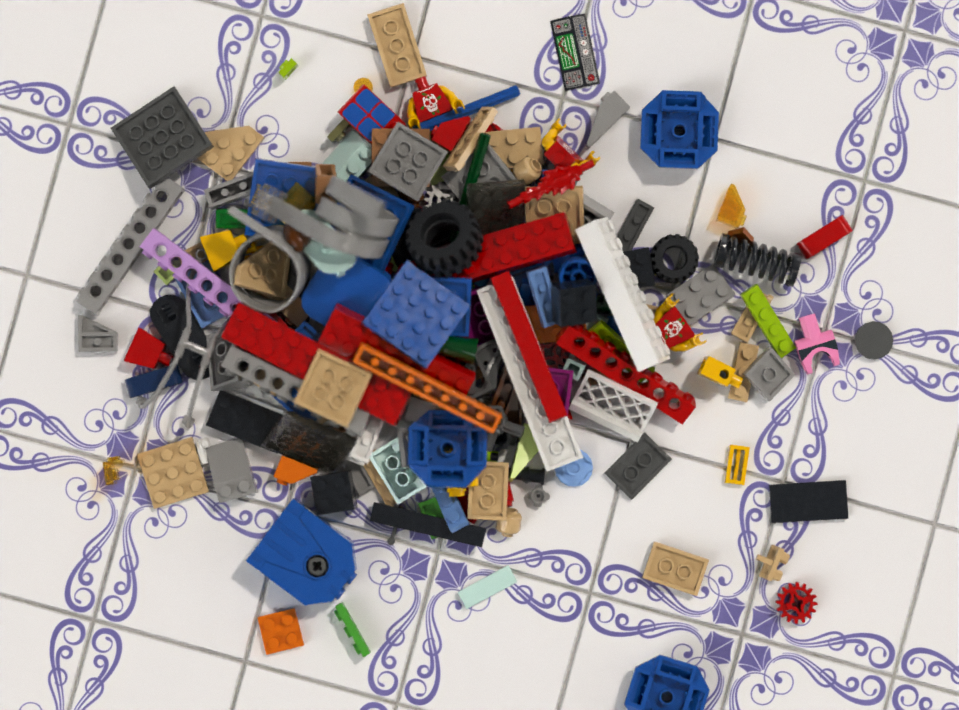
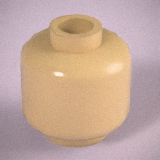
[513,157,542,186]
[496,507,522,537]

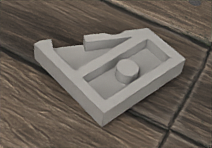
[78,315,118,352]

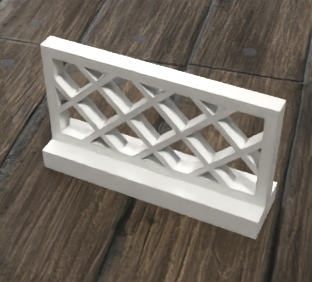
[569,369,658,442]

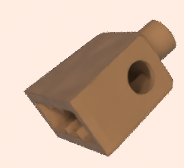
[314,164,337,204]

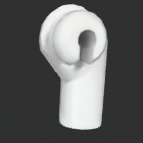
[197,438,211,465]

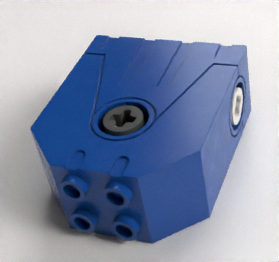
[246,498,357,605]

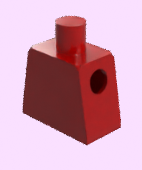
[124,327,173,369]

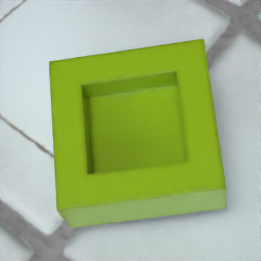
[279,58,298,80]

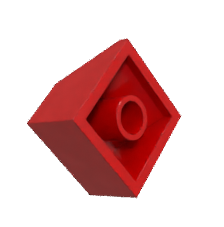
[430,116,471,154]

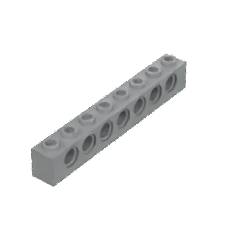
[77,178,185,315]
[221,345,372,437]

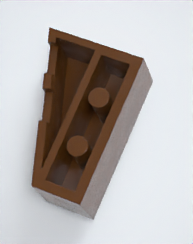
[488,363,522,426]

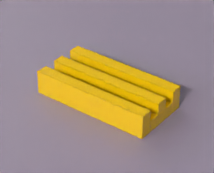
[725,445,750,485]

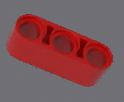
[796,215,853,260]

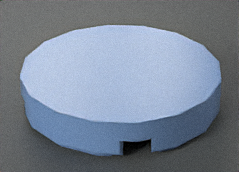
[555,450,593,487]

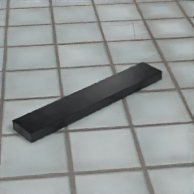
[370,502,487,547]

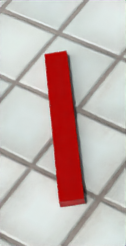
[491,271,567,423]

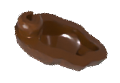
[284,224,311,252]

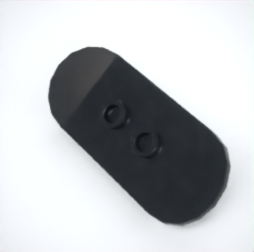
[150,295,210,380]

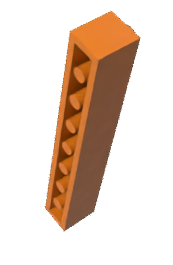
[353,342,502,433]

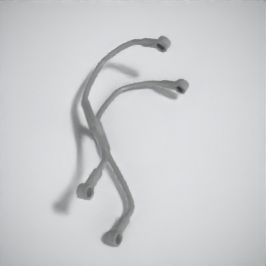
[136,248,231,428]

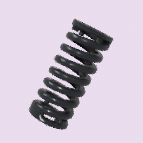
[713,233,802,287]

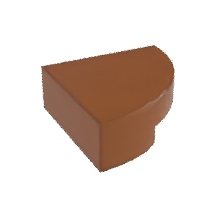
[728,227,754,244]

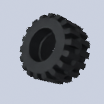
[650,234,699,283]

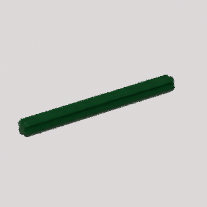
[448,133,491,243]

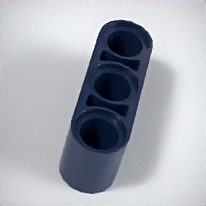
[124,364,183,398]

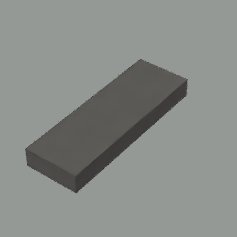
[617,199,655,252]

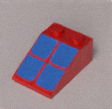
[337,84,409,145]

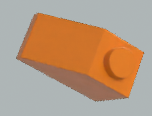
[273,455,319,486]

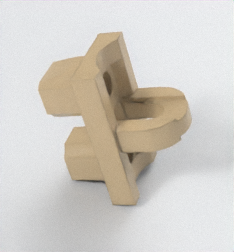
[756,545,790,581]

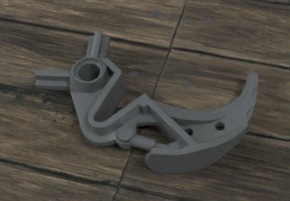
[465,339,525,452]

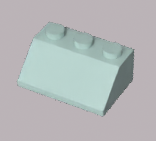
[322,130,372,182]
[370,437,427,504]

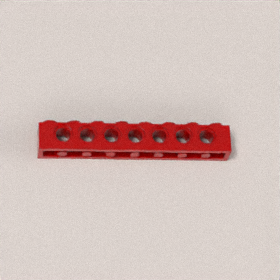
[556,324,696,425]

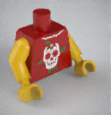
[406,76,465,129]
[542,118,600,167]
[653,293,707,352]

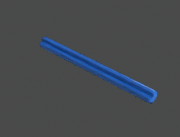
[413,85,520,131]

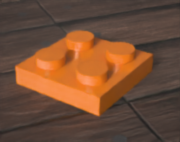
[257,608,304,655]

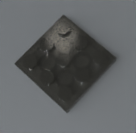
[466,179,526,235]

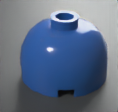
[559,256,597,284]

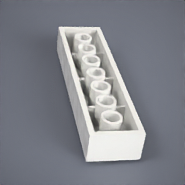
[575,217,670,372]

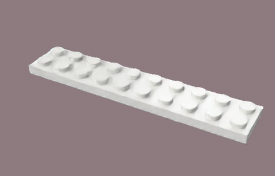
[476,276,583,472]

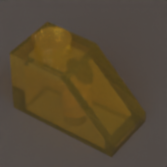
[716,184,747,229]

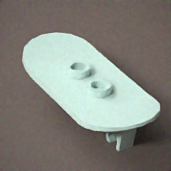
[301,210,356,278]

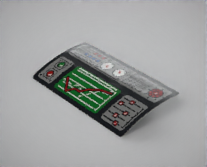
[550,14,600,91]

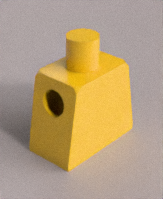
[200,230,247,272]
[697,356,743,388]

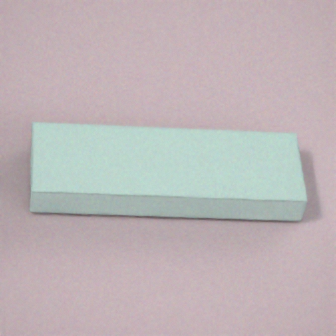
[458,565,517,609]

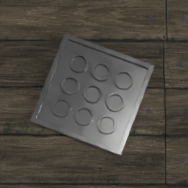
[111,86,214,189]

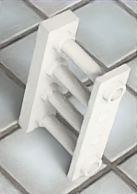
[345,412,384,466]

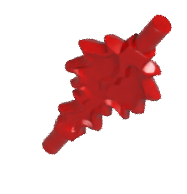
[507,160,595,209]

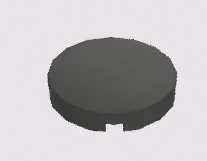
[854,321,893,360]

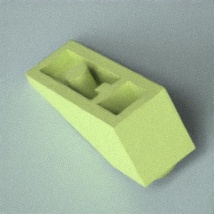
[508,423,539,482]

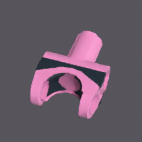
[794,313,840,375]

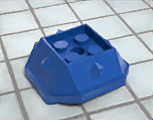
[640,90,719,169]
[408,410,487,488]
[624,655,710,710]

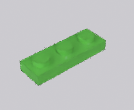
[334,602,371,657]

